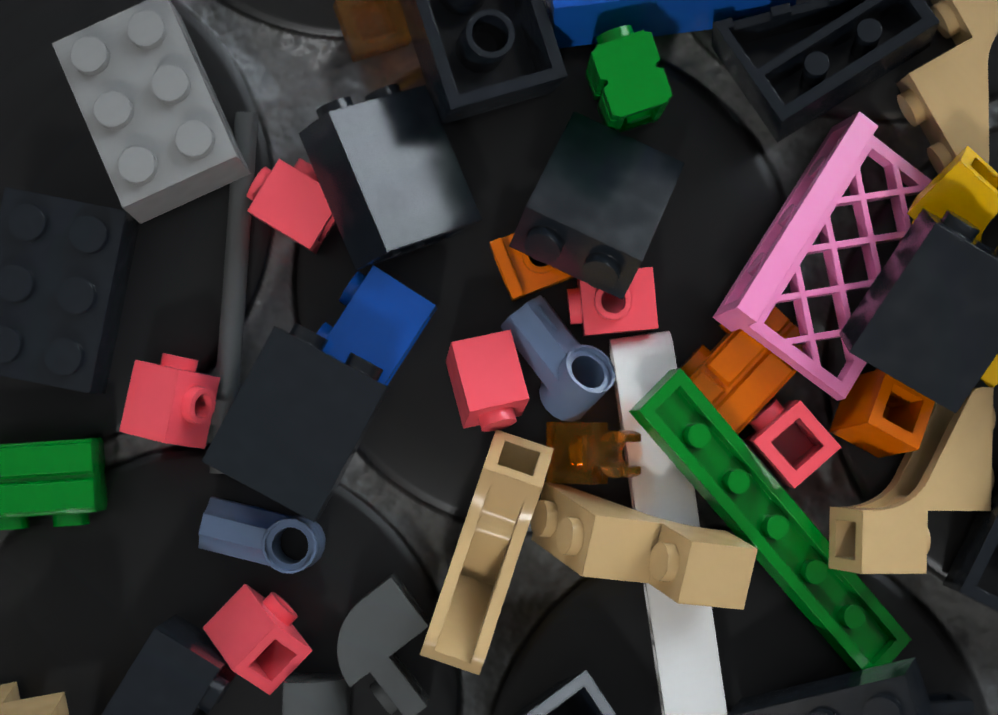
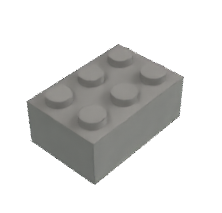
[52,0,251,224]

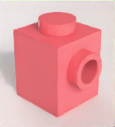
[246,158,335,254]
[567,267,659,337]
[446,329,530,432]
[119,353,220,449]
[744,399,842,489]
[203,584,313,695]

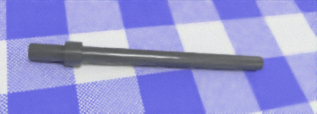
[209,112,259,474]

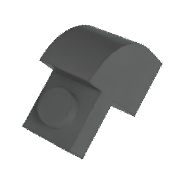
[337,572,431,715]

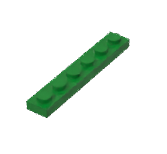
[629,368,912,672]

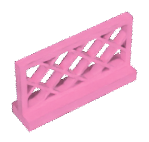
[712,111,932,401]

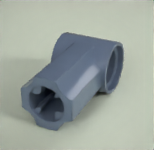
[500,295,616,422]
[198,496,326,574]

